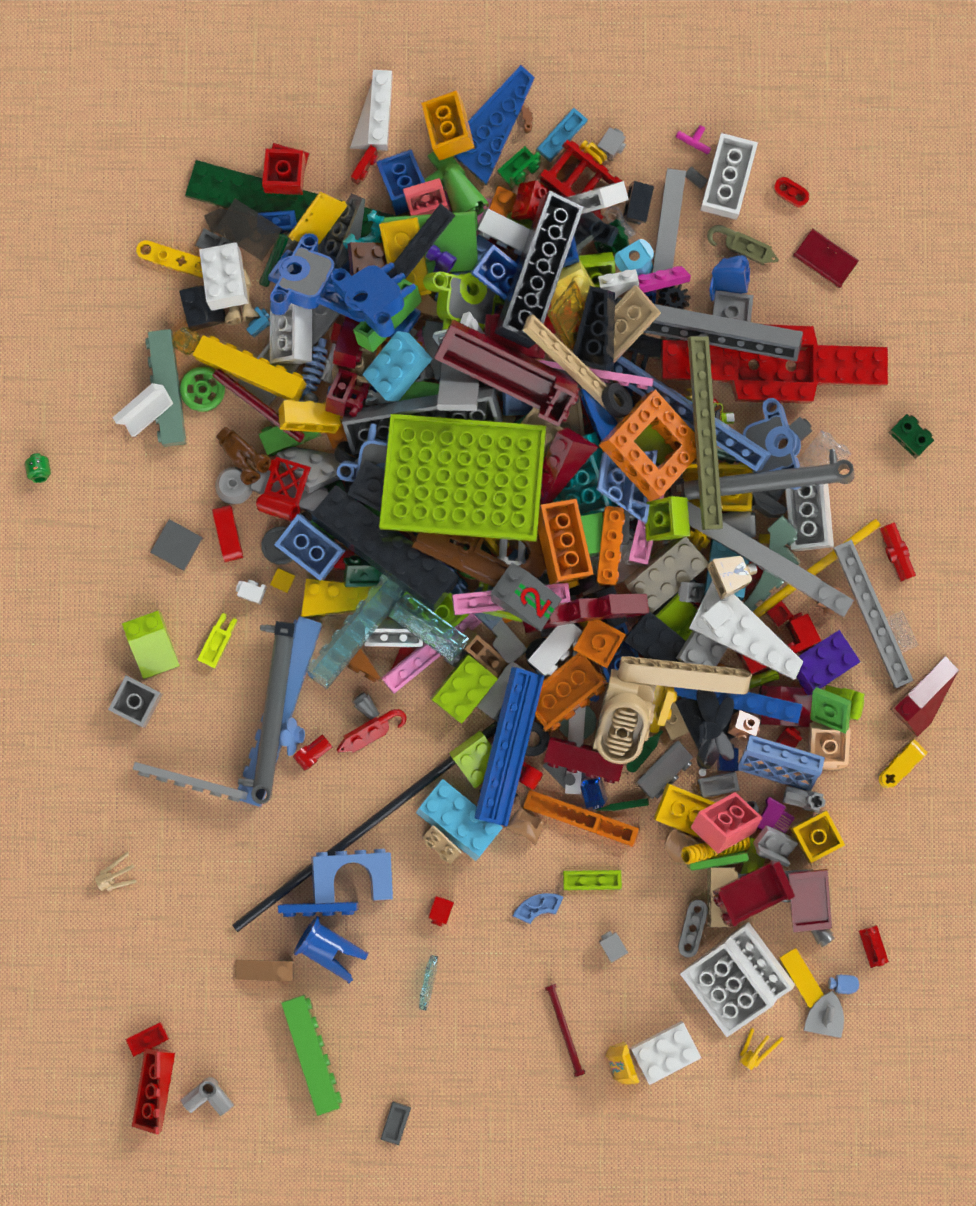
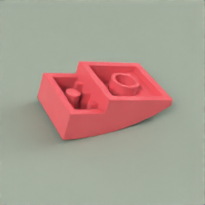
[403,178,449,216]

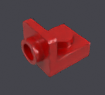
[775,727,803,748]

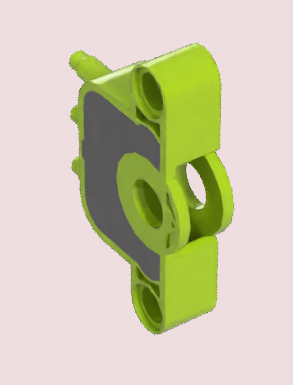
[423,272,505,331]

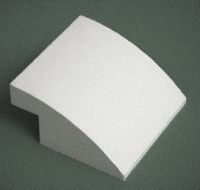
[680,922,795,1037]

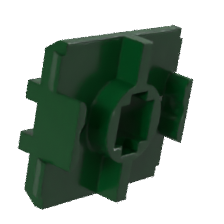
[594,219,629,256]

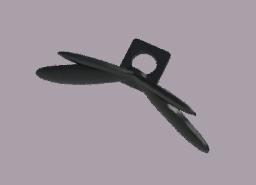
[697,690,734,769]

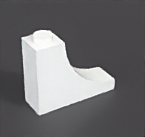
[566,181,629,214]

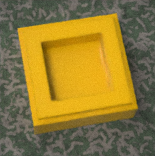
[270,568,296,594]

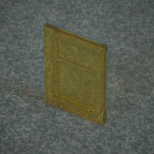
[547,281,585,353]

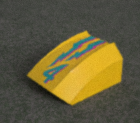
[605,1041,639,1085]

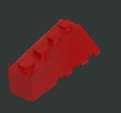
[131,1048,175,1135]

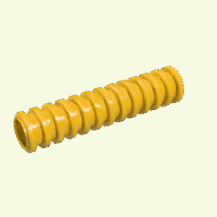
[681,837,750,864]

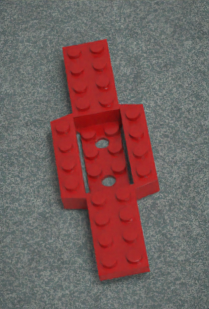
[661,324,888,404]

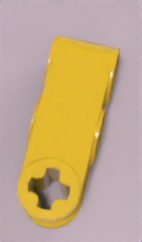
[878,739,928,788]

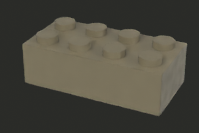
[624,537,709,613]

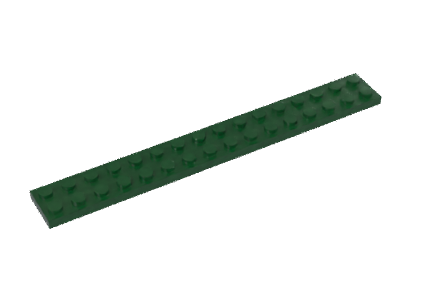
[185,160,396,243]

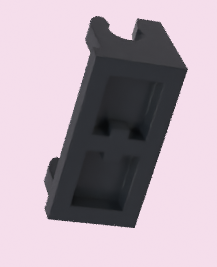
[622,181,654,225]

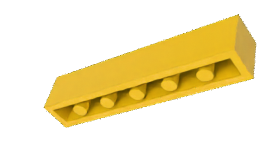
[193,335,307,401]

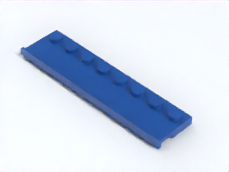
[474,667,544,826]

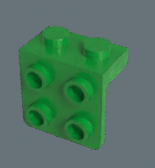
[497,146,541,189]

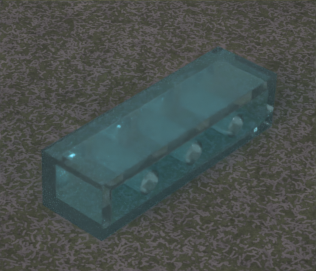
[389,593,469,662]

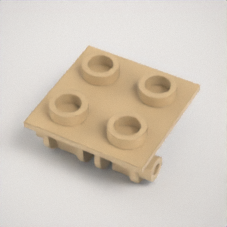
[422,825,462,864]

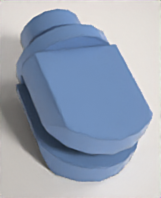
[828,974,859,994]

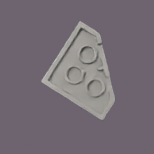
[276,447,351,493]

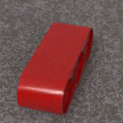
[212,505,244,563]

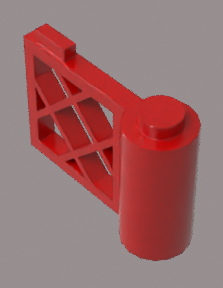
[256,457,311,522]

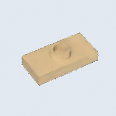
[665,703,689,740]

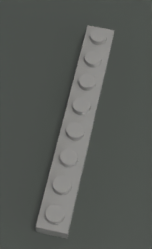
[833,540,914,688]

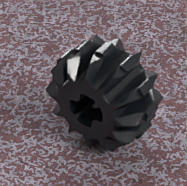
[658,284,690,310]

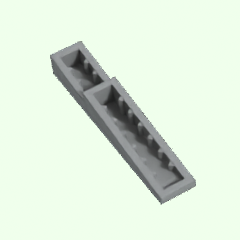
[653,168,686,273]

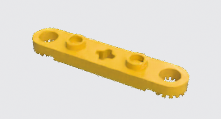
[136,240,203,279]

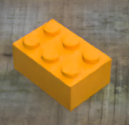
[421,90,475,161]

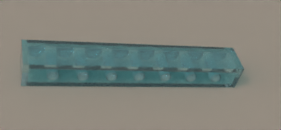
[307,574,406,689]

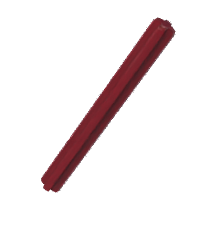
[212,369,305,443]

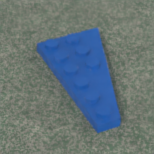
[454,65,535,186]

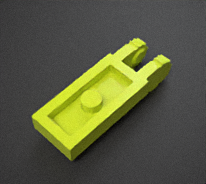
[197,613,237,668]

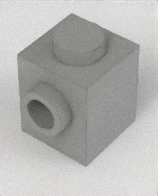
[597,127,626,161]

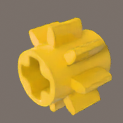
[688,529,710,551]

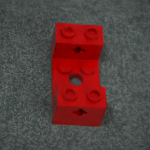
[735,612,821,674]

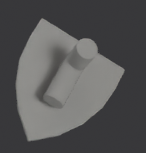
[804,991,844,1038]

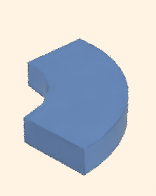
[513,893,563,924]

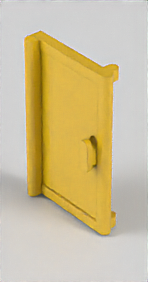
[288,192,347,245]

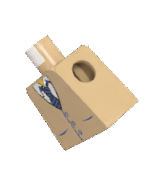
[707,556,757,600]

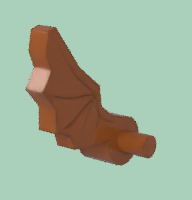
[521,105,533,134]

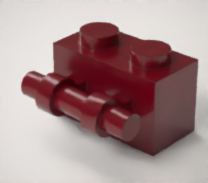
[325,368,369,417]

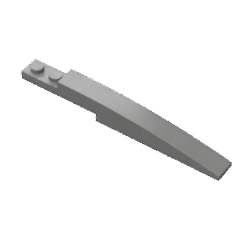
[688,502,854,617]

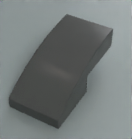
[195,228,239,249]

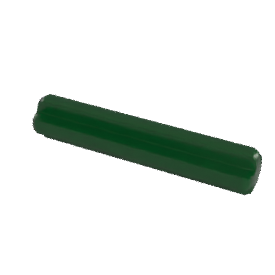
[259,234,289,287]

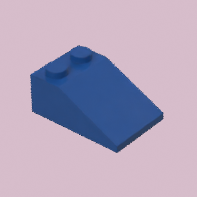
[376,149,425,216]

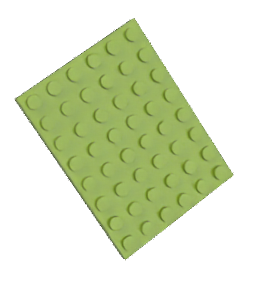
[379,414,546,541]

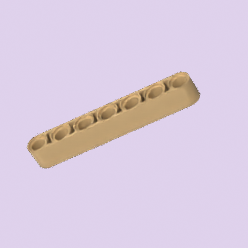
[617,656,752,694]

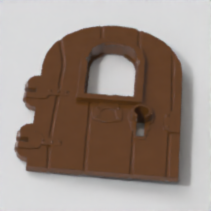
[412,530,546,587]

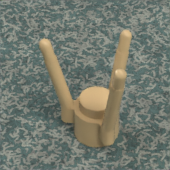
[95,852,137,891]

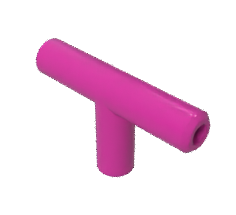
[676,125,711,155]

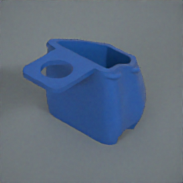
[709,255,750,301]

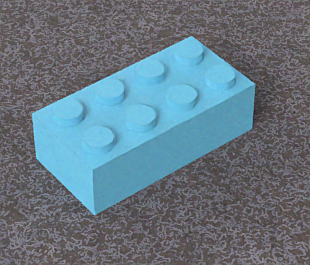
[416,779,503,861]

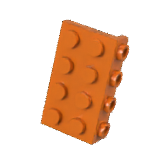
[597,506,625,588]
[535,653,608,732]

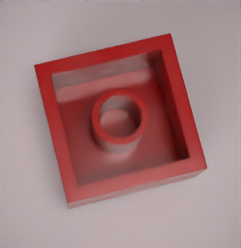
[262,148,306,195]

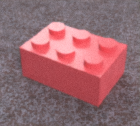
[691,792,763,854]

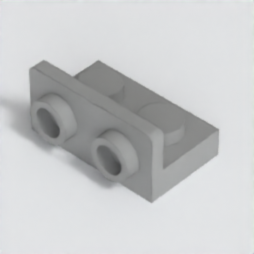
[753,825,798,867]

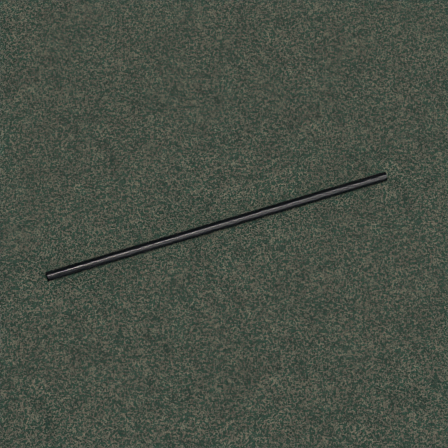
[232,721,498,932]

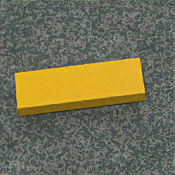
[779,948,824,1008]

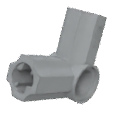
[783,786,826,813]
[181,1077,234,1116]

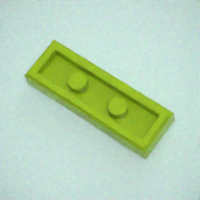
[563,870,622,890]

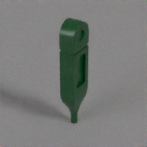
[626,730,663,773]
[596,798,649,812]

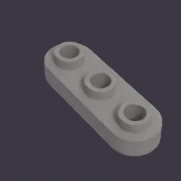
[678,900,708,957]

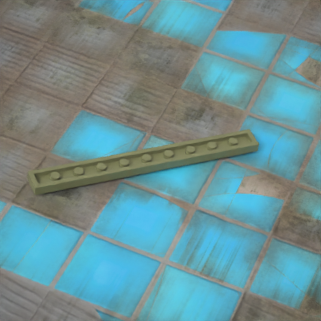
[688,336,723,530]

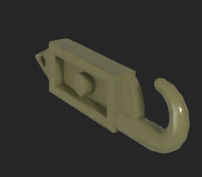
[707,225,779,265]

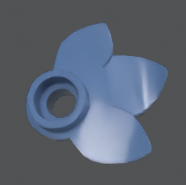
[279,717,305,756]

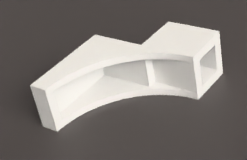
[598,269,640,299]

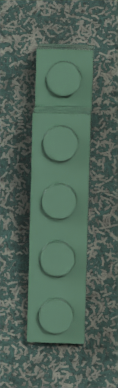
[744,515,800,612]

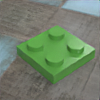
[810,687,851,733]

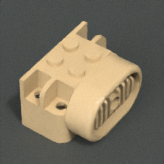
[592,669,656,764]

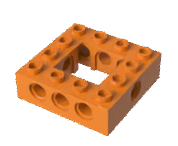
[599,389,696,502]

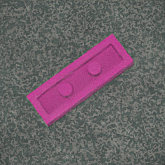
[638,266,691,293]

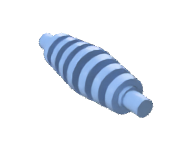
[301,338,328,399]

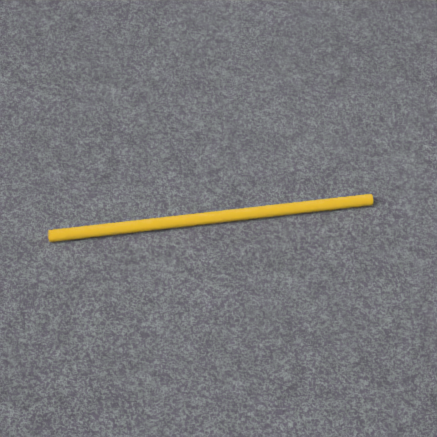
[753,519,881,618]

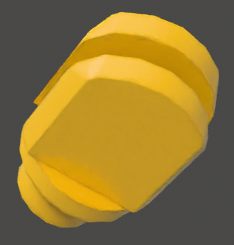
[579,140,607,165]

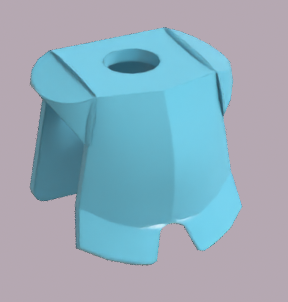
[614,239,654,276]

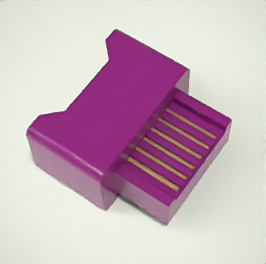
[757,797,795,834]

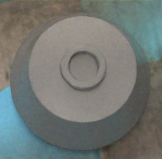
[215,467,253,505]

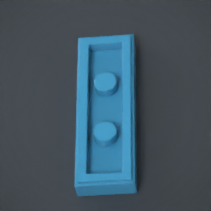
[536,108,588,163]

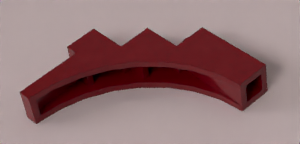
[523,594,649,633]

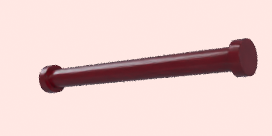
[545,984,585,1077]

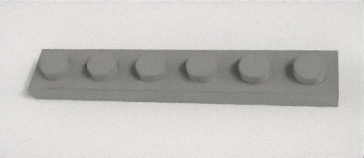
[133,762,248,802]

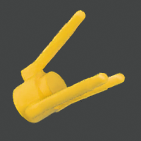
[739,1028,784,1070]

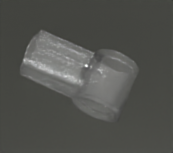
[603,206,636,241]

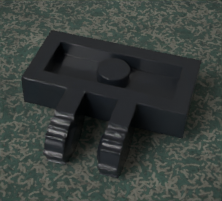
[626,334,663,371]

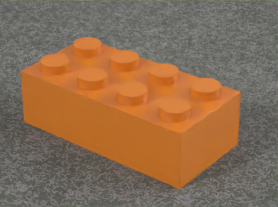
[537,499,593,585]

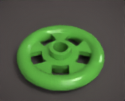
[180,367,225,412]

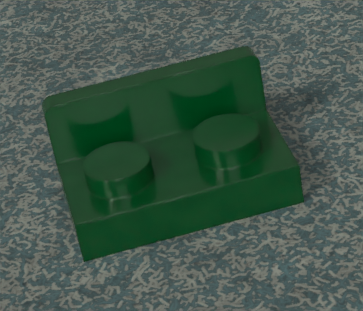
[343,556,384,587]

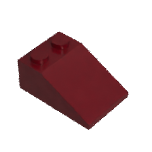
[759,686,814,727]

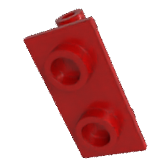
[859,925,889,968]

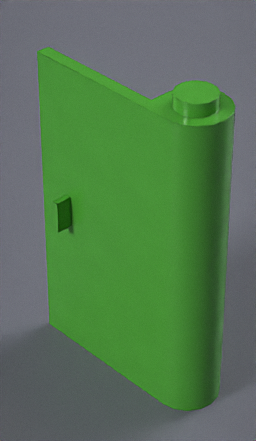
[381,211,478,273]

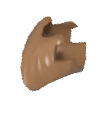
[504,808,544,845]
[665,829,700,863]

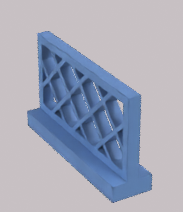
[737,735,825,791]

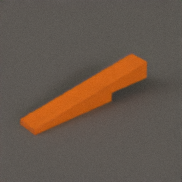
[523,790,640,847]

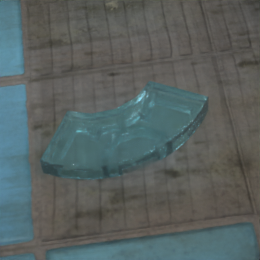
[419,955,438,1011]

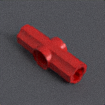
[879,522,916,582]

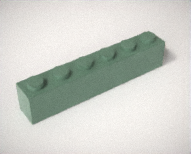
[145,329,187,447]

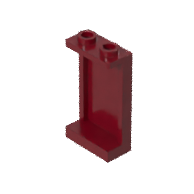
[712,861,796,927]

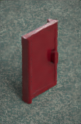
[793,228,859,289]

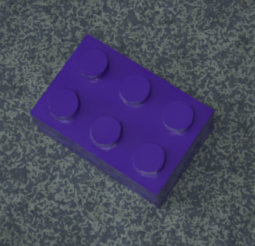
[796,630,861,696]

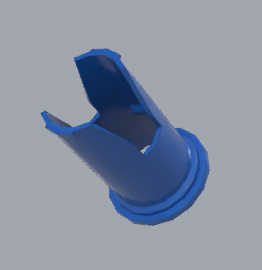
[293,916,368,984]

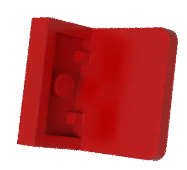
[511,180,551,221]

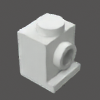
[236,579,267,605]

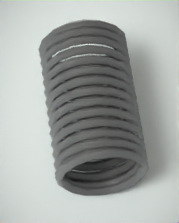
[685,167,708,189]

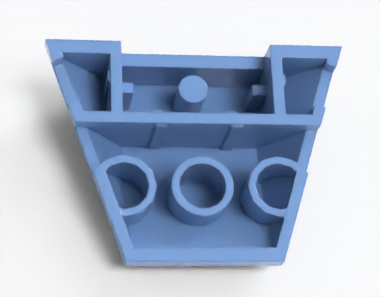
[597,450,658,523]

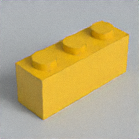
[278,399,341,434]

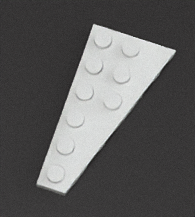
[689,580,803,680]

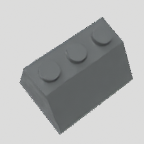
[635,741,693,799]

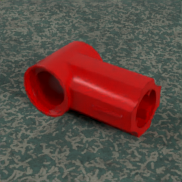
[292,734,333,771]

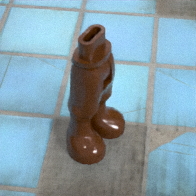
[216,427,271,485]

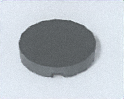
[261,526,293,565]

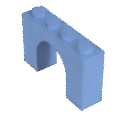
[311,849,393,904]

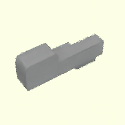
[491,620,527,664]

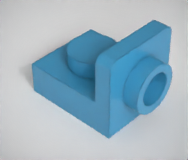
[246,307,270,338]

